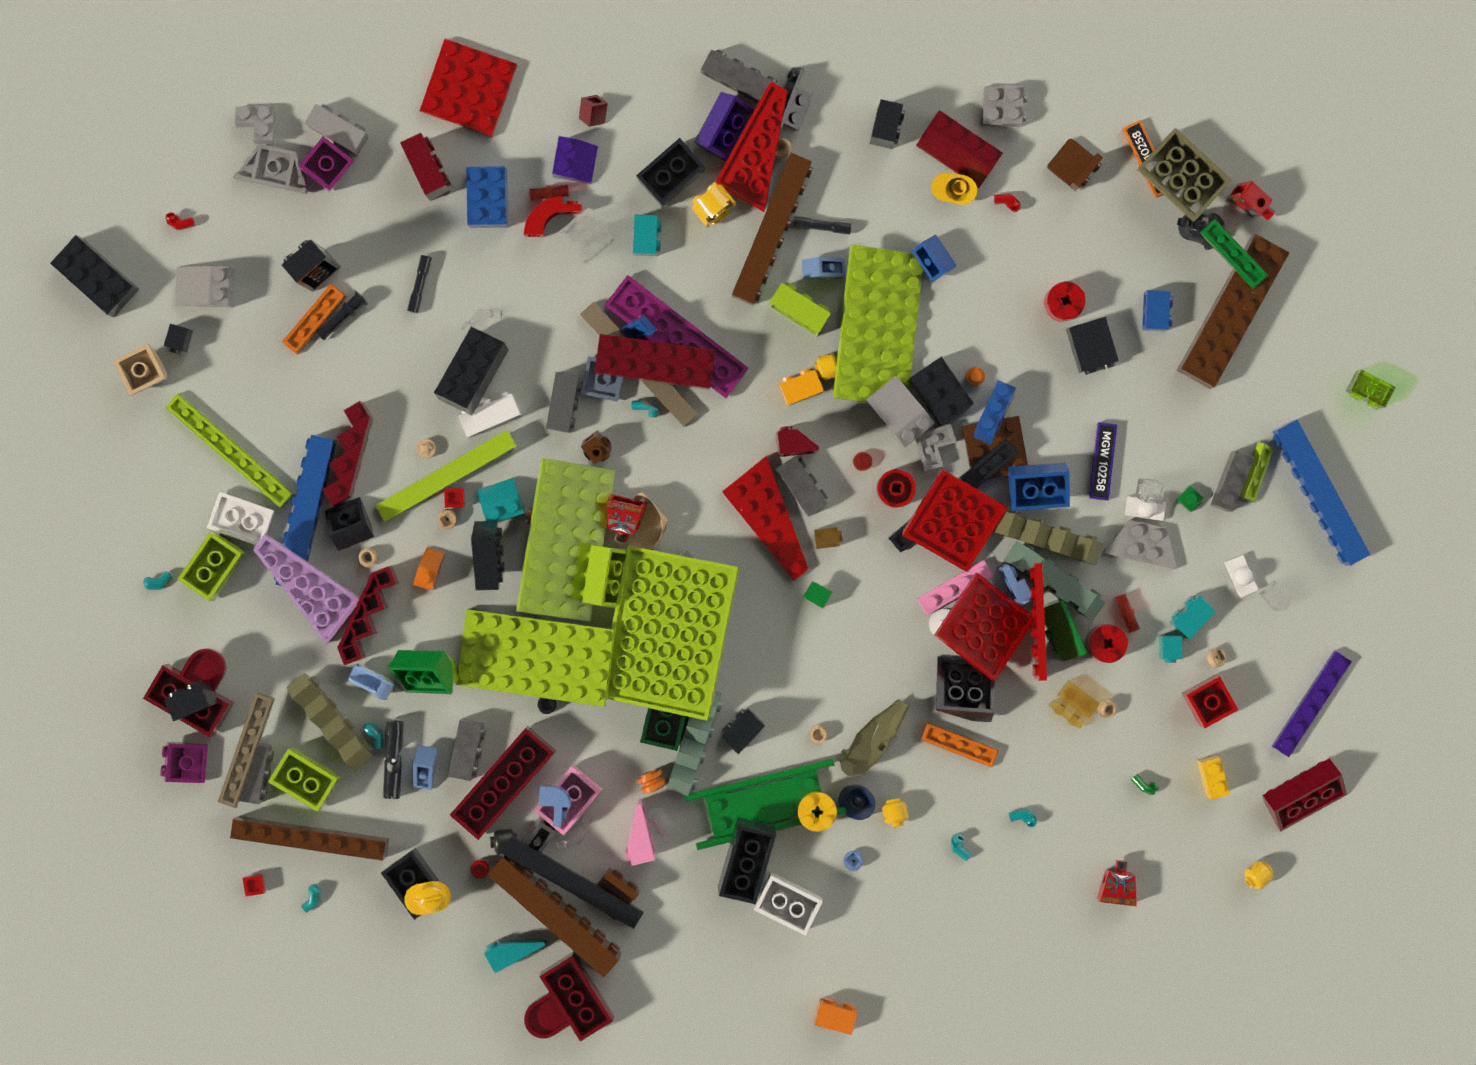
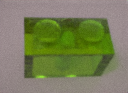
[1346,370,1396,410]

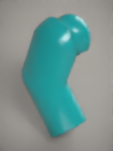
[143,571,173,590]

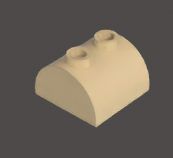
[113,344,167,396]

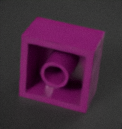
[298,136,354,192]

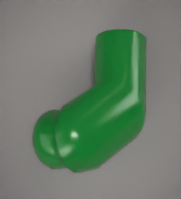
[1131,774,1159,795]

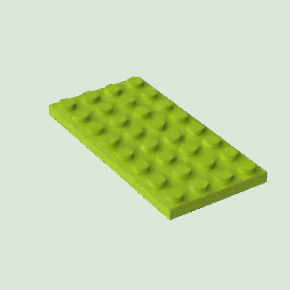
[833,244,923,403]
[516,458,615,622]
[456,609,616,707]

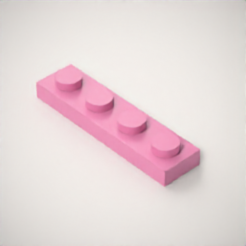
[917,560,994,615]

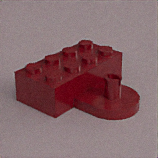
[143,648,234,738]
[524,951,614,1042]

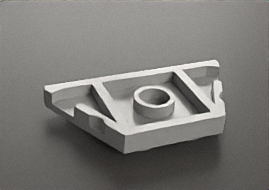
[233,144,308,194]
[1103,520,1177,569]

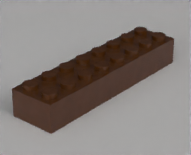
[1176,234,1290,389]
[487,855,621,977]

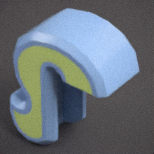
[348,664,394,700]

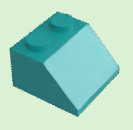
[477,477,526,523]

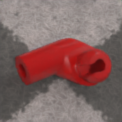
[994,194,1021,212]
[165,212,195,230]

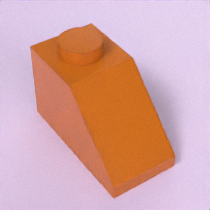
[413,548,445,590]

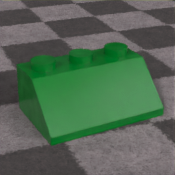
[1044,599,1087,662]
[388,650,453,694]

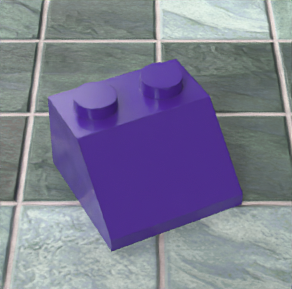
[552,136,598,184]

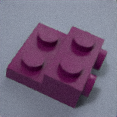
[160,742,208,783]

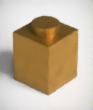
[814,527,843,549]

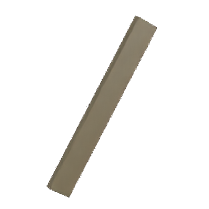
[580,302,698,427]

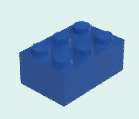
[466,166,508,228]
[1008,462,1070,511]

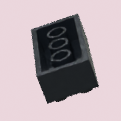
[50,235,139,317]
[281,239,341,292]
[434,327,509,416]
[718,817,776,905]

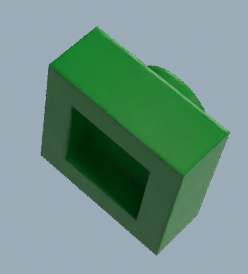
[1176,485,1204,512]

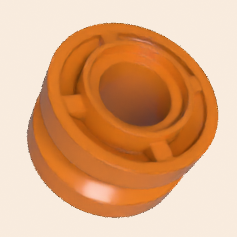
[637,769,667,794]

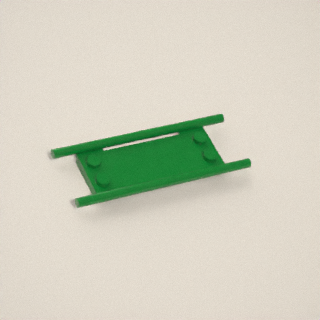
[684,758,847,850]

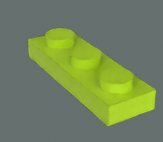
[1239,442,1274,503]

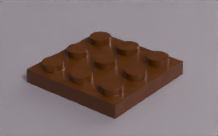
[962,416,1028,480]

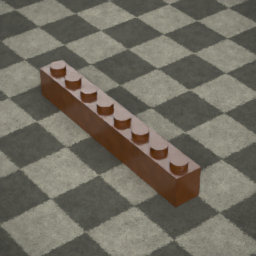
[732,153,814,305]
[230,816,389,861]

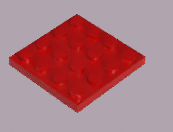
[419,38,518,137]
[901,469,1008,572]
[934,573,1034,681]

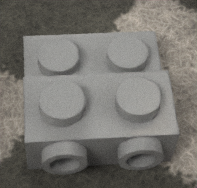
[982,85,1027,127]

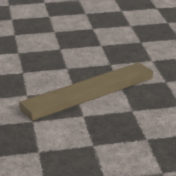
[218,692,275,808]

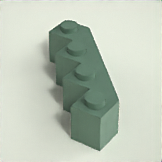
[1003,541,1105,622]
[666,691,723,796]

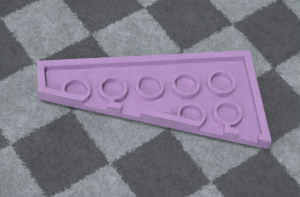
[253,533,360,645]

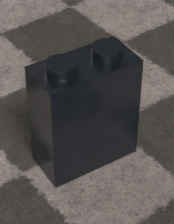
[1066,317,1119,375]

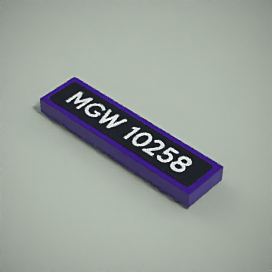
[1089,422,1118,501]

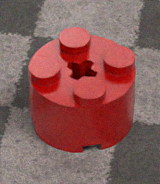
[1044,281,1086,322]
[876,469,916,508]
[1086,624,1128,663]

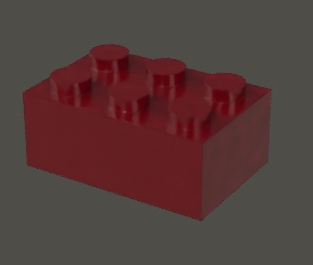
[400,133,452,201]

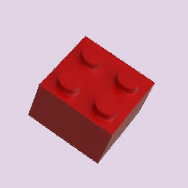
[1182,675,1239,728]

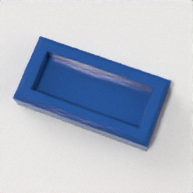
[620,315,657,340]

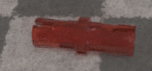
[530,184,569,201]
[1115,593,1141,633]

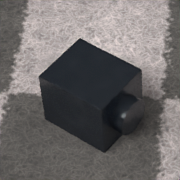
[164,324,193,354]

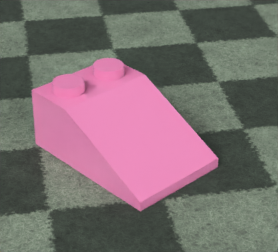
[625,799,656,866]

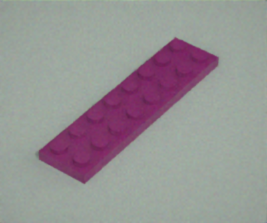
[604,275,749,399]

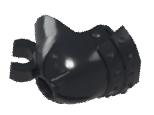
[1177,213,1225,250]

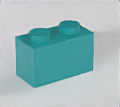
[633,214,662,256]
[1170,595,1216,639]

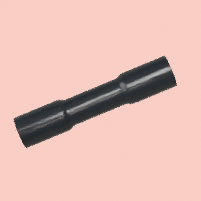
[793,216,851,235]
[407,255,432,314]

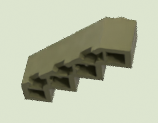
[993,509,1103,565]
[287,673,373,771]

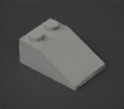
[175,266,235,308]
[866,375,935,448]

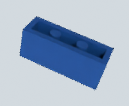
[974,380,1016,445]

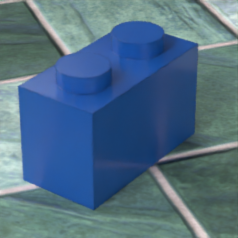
[911,234,957,282]
[1142,290,1173,332]

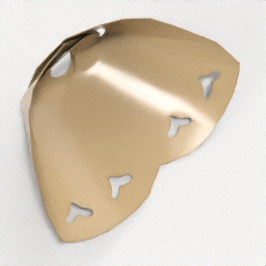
[619,492,668,550]

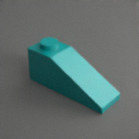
[484,938,547,973]

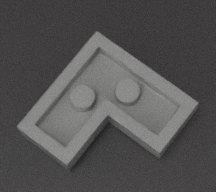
[235,106,276,144]
[915,424,956,472]

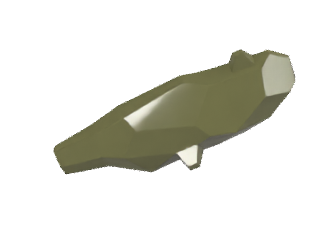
[840,699,909,776]

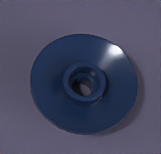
[838,784,876,820]

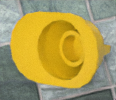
[931,172,977,205]
[405,881,451,915]

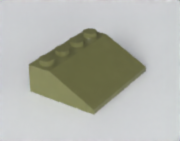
[1137,127,1232,222]

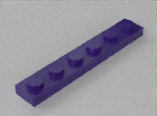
[1271,651,1352,757]

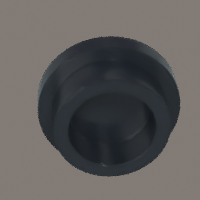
[537,698,557,714]

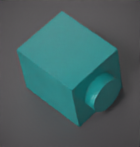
[1159,635,1182,663]

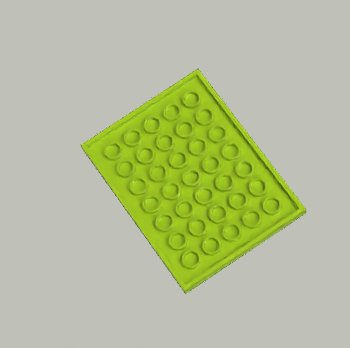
[607,545,740,721]

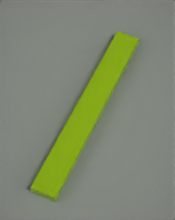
[165,393,294,508]
[375,430,517,522]

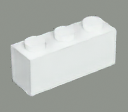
[458,392,522,438]

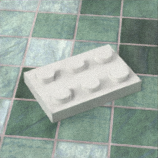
[207,492,275,545]

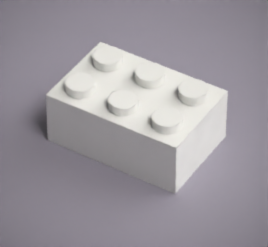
[754,872,823,936]

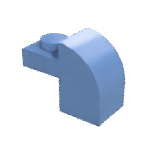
[539,784,571,827]

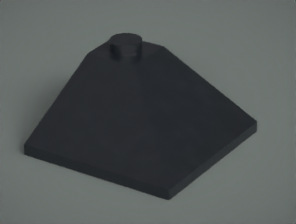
[936,656,995,722]

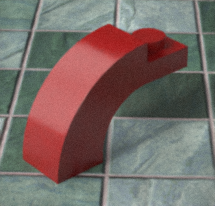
[524,196,583,237]

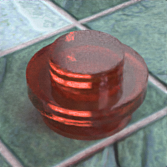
[853,452,872,471]

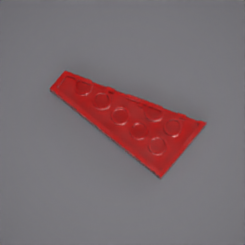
[715,81,788,212]
[722,456,809,581]
[1030,563,1047,681]

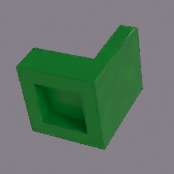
[802,581,832,609]

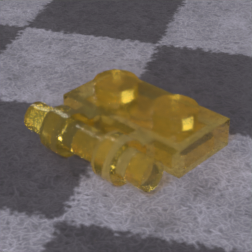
[1049,680,1100,729]

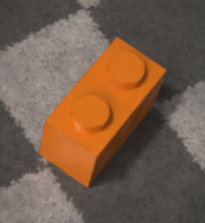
[814,998,858,1035]

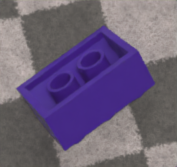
[694,92,754,162]

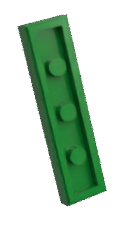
[1200,219,1268,289]

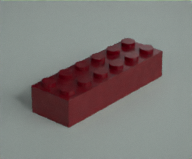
[595,334,715,390]
[450,726,556,840]

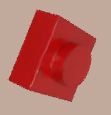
[444,488,465,508]
[242,874,266,897]

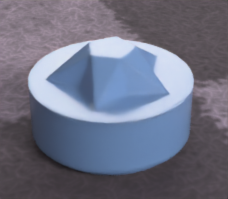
[844,851,863,871]

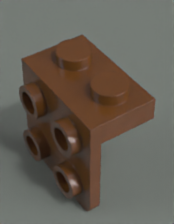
[1047,138,1103,191]
[597,867,640,920]

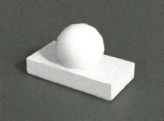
[1124,496,1166,521]
[1224,555,1258,597]

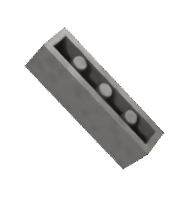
[701,49,780,103]

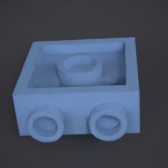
[997,564,1033,604]

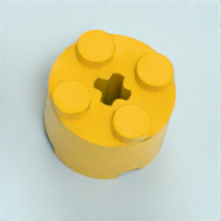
[692,182,736,228]
[798,791,837,832]

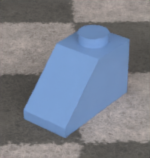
[802,257,846,280]
[413,746,437,790]

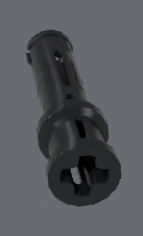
[316,291,368,340]

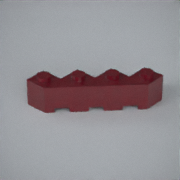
[322,401,374,506]
[337,566,399,665]

